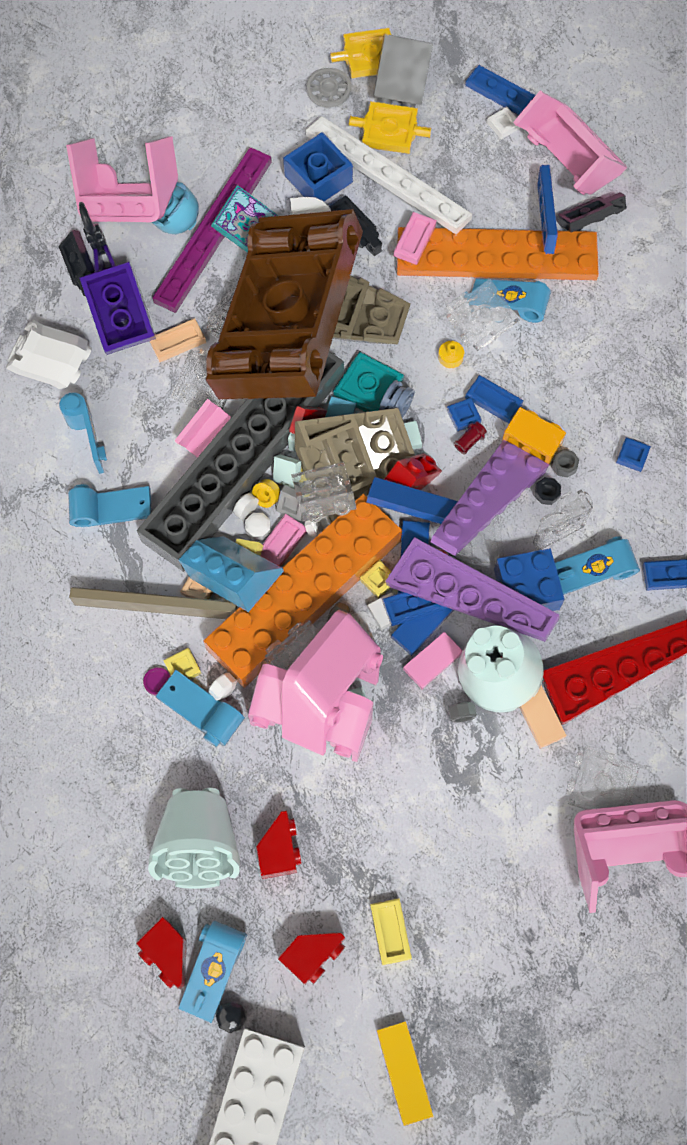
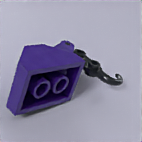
[79,202,156,355]

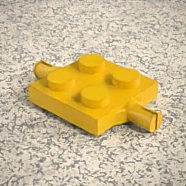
[330,28,391,78]
[349,101,431,154]

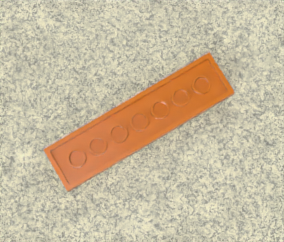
[397,227,599,280]

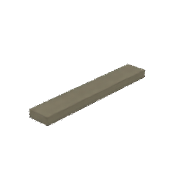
[69,587,238,619]

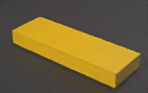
[376,1022,434,1126]

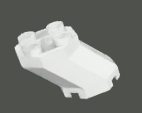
[6,320,92,390]

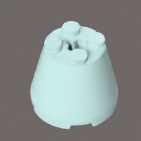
[458,626,544,712]
[148,788,240,889]

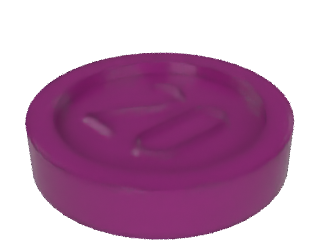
[143,667,171,696]

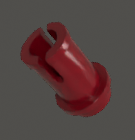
[453,421,487,455]

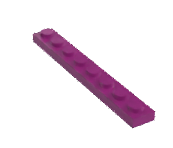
[153,147,272,313]

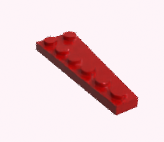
[542,619,687,725]

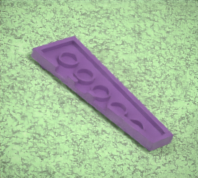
[431,440,549,556]
[385,537,560,642]

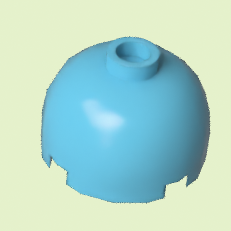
[152,182,199,235]

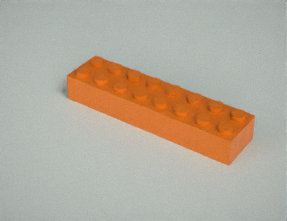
[203,494,402,688]

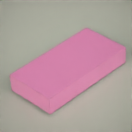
[394,212,437,265]
[260,514,307,567]
[403,632,463,690]

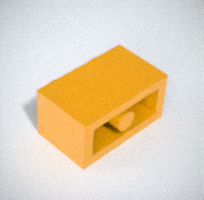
[502,407,567,465]

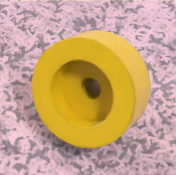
[438,341,464,368]
[252,479,280,508]

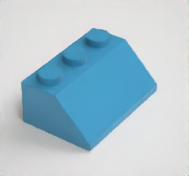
[179,536,284,612]

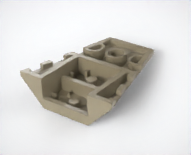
[333,276,411,345]
[295,408,415,522]

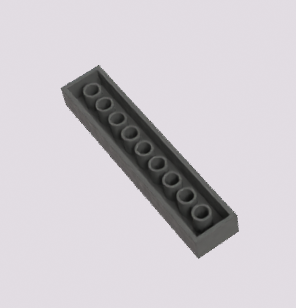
[136,351,344,572]

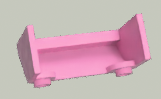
[513,90,627,195]
[66,136,178,222]
[282,610,383,756]
[248,664,373,762]
[574,800,687,913]

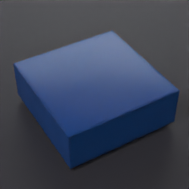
[447,398,482,432]
[616,437,651,472]

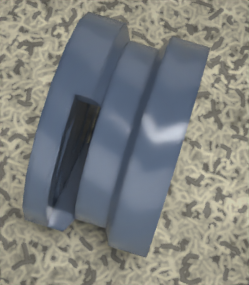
[379,380,415,418]

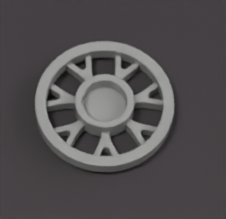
[307,68,351,108]

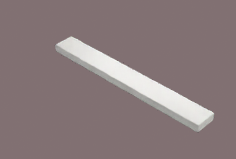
[306,116,472,234]

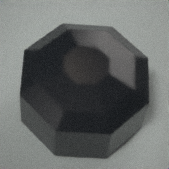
[534,477,561,505]
[215,1001,247,1033]

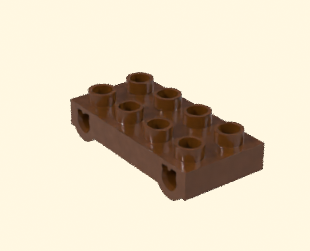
[205,209,363,400]

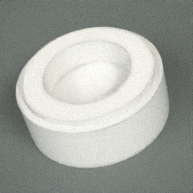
[233,493,259,520]

